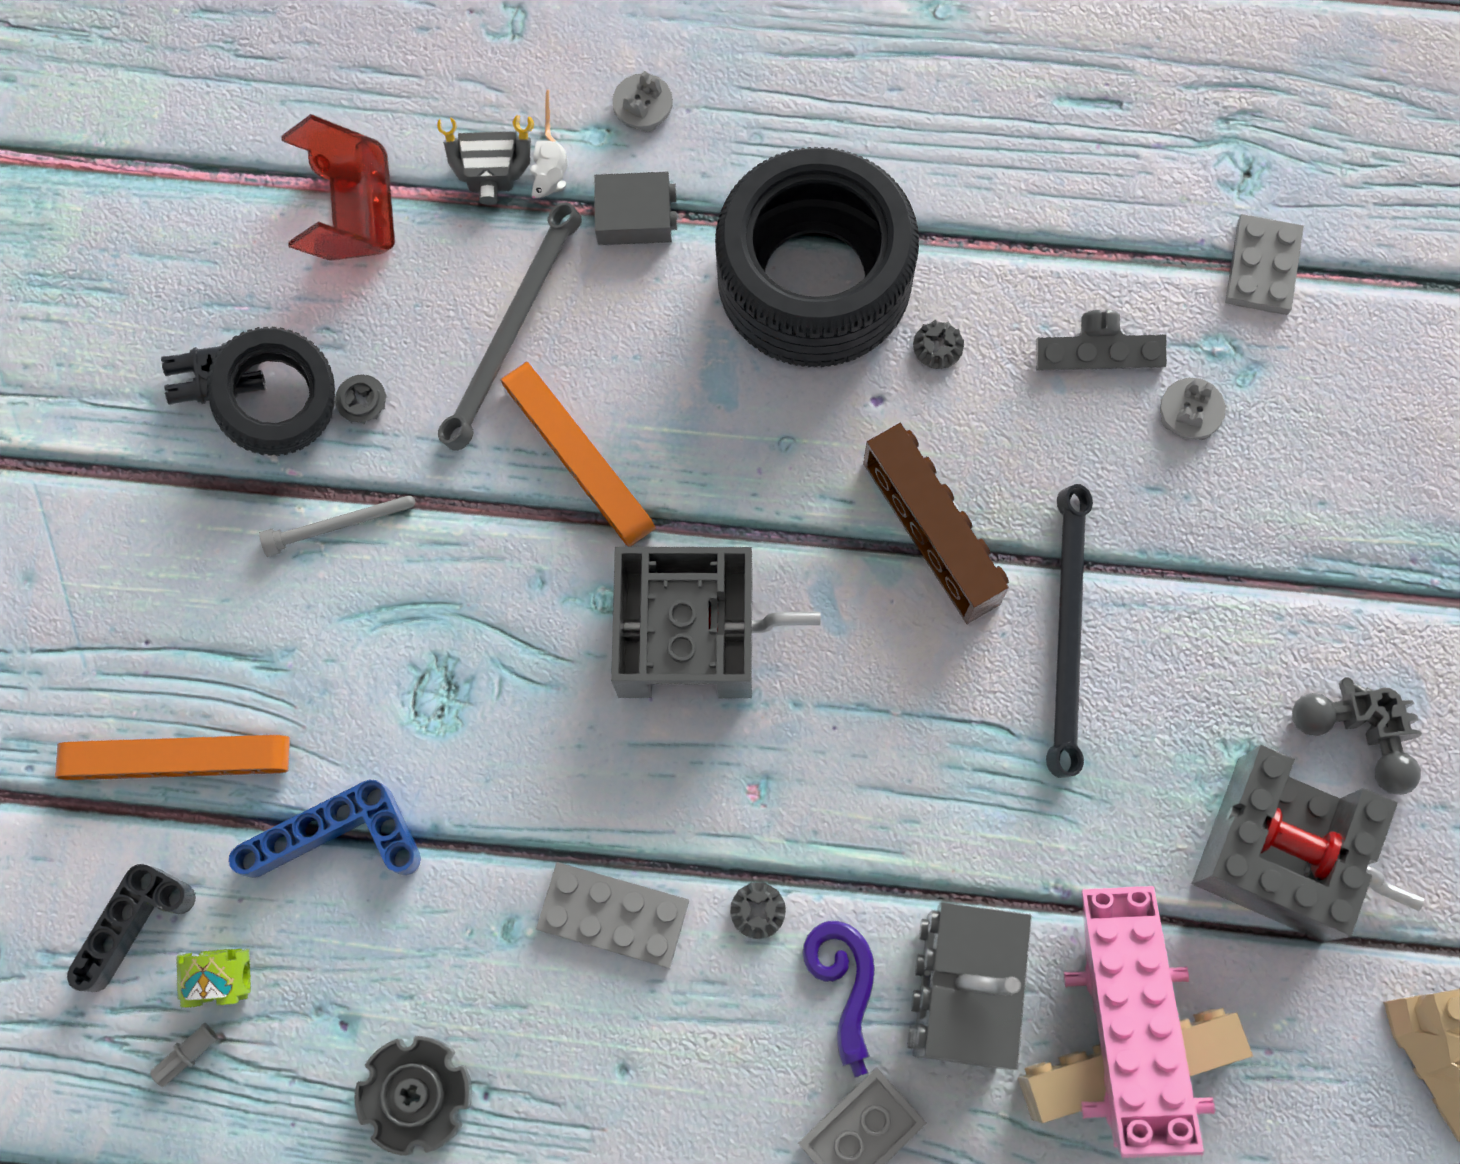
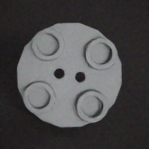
[613,71,673,132]
[1160,377,1226,440]

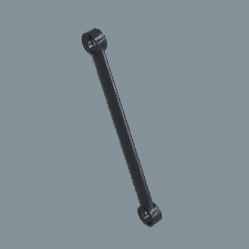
[1046,484,1093,778]

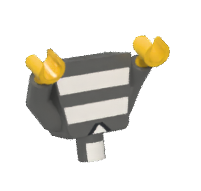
[437,115,534,205]

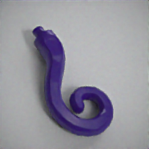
[803,921,875,1078]

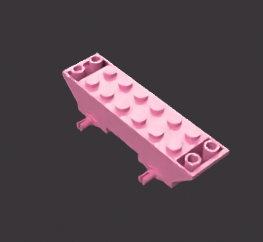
[1064,886,1215,1158]

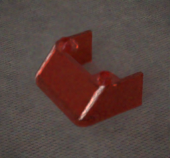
[281,114,395,261]

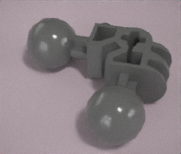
[1292,677,1422,795]

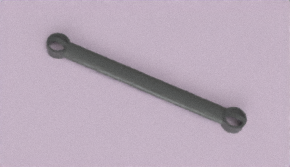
[438,202,582,451]

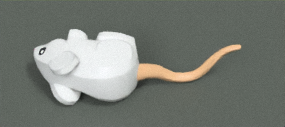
[530,89,568,199]

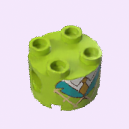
[176,949,251,1008]

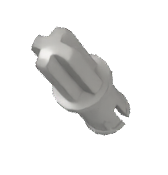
[150,1023,219,1087]

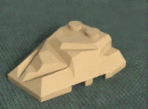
[1383,989,1460,1142]

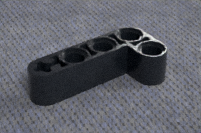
[67,864,196,992]

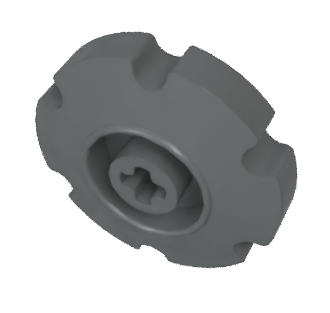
[355,1036,472,1156]

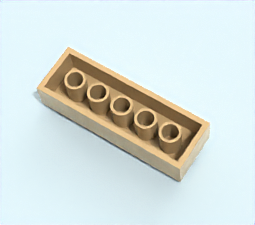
[1017,1008,1253,1123]

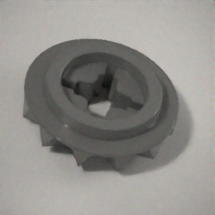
[913,319,964,369]
[335,375,387,424]
[730,883,786,939]

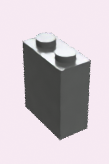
[594,171,677,245]

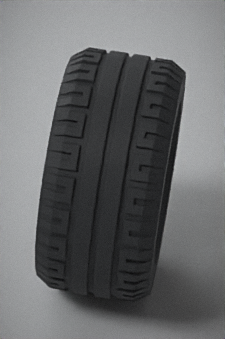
[207,327,335,456]

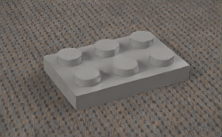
[1225,214,1304,315]
[798,1067,927,1164]

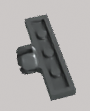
[1036,310,1167,371]

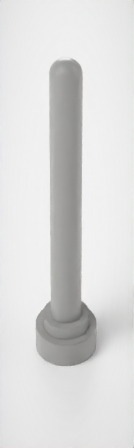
[259,496,415,557]

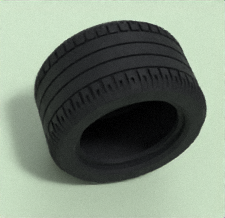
[715,147,919,368]

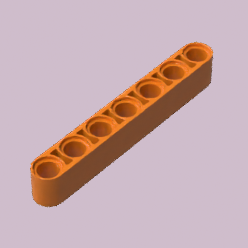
[500,361,656,547]
[55,735,290,780]

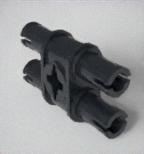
[161,343,266,405]

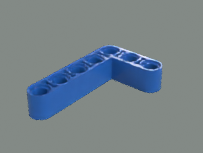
[229,780,421,878]

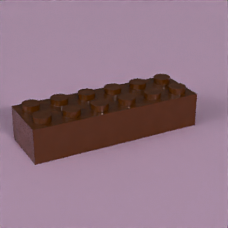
[863,422,1009,624]

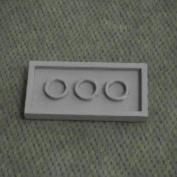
[536,862,689,968]

